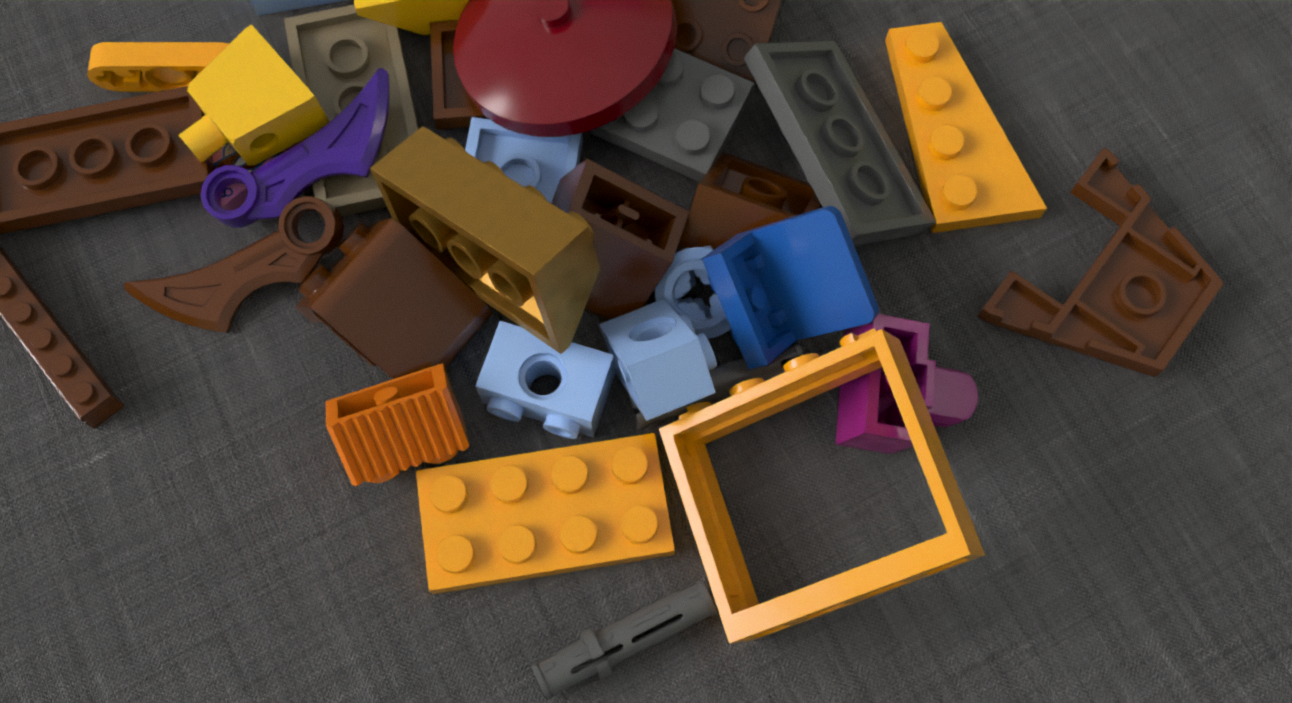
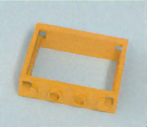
[659,328,985,644]

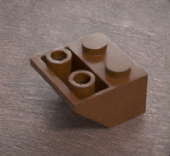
[551,159,689,321]

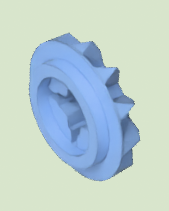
[655,245,731,339]

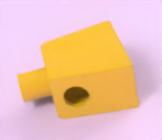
[179,24,330,166]

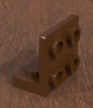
[672,0,786,82]

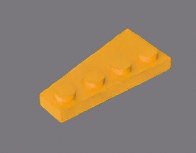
[885,22,1047,233]

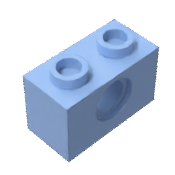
[599,299,717,421]
[475,321,615,439]

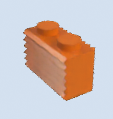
[326,363,469,486]

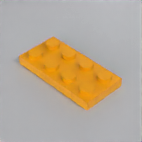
[416,433,675,594]

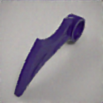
[201,68,390,228]

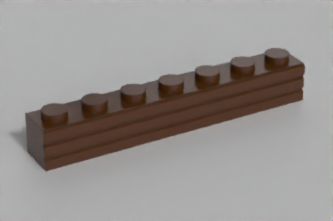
[0,246,125,429]

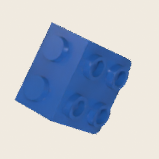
[702,206,879,369]

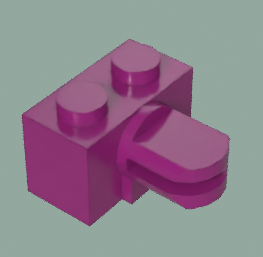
[835,314,978,454]

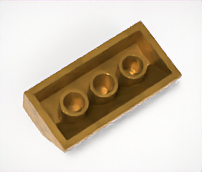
[370,126,600,354]

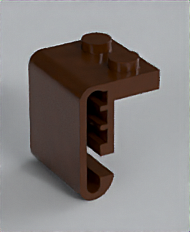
[295,218,493,379]

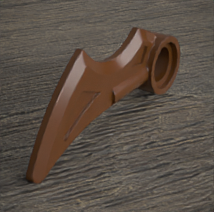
[124,196,344,333]

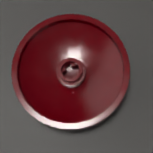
[453,0,677,137]

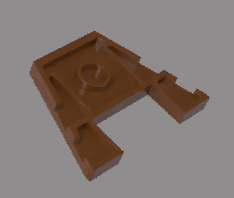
[977,147,1224,377]

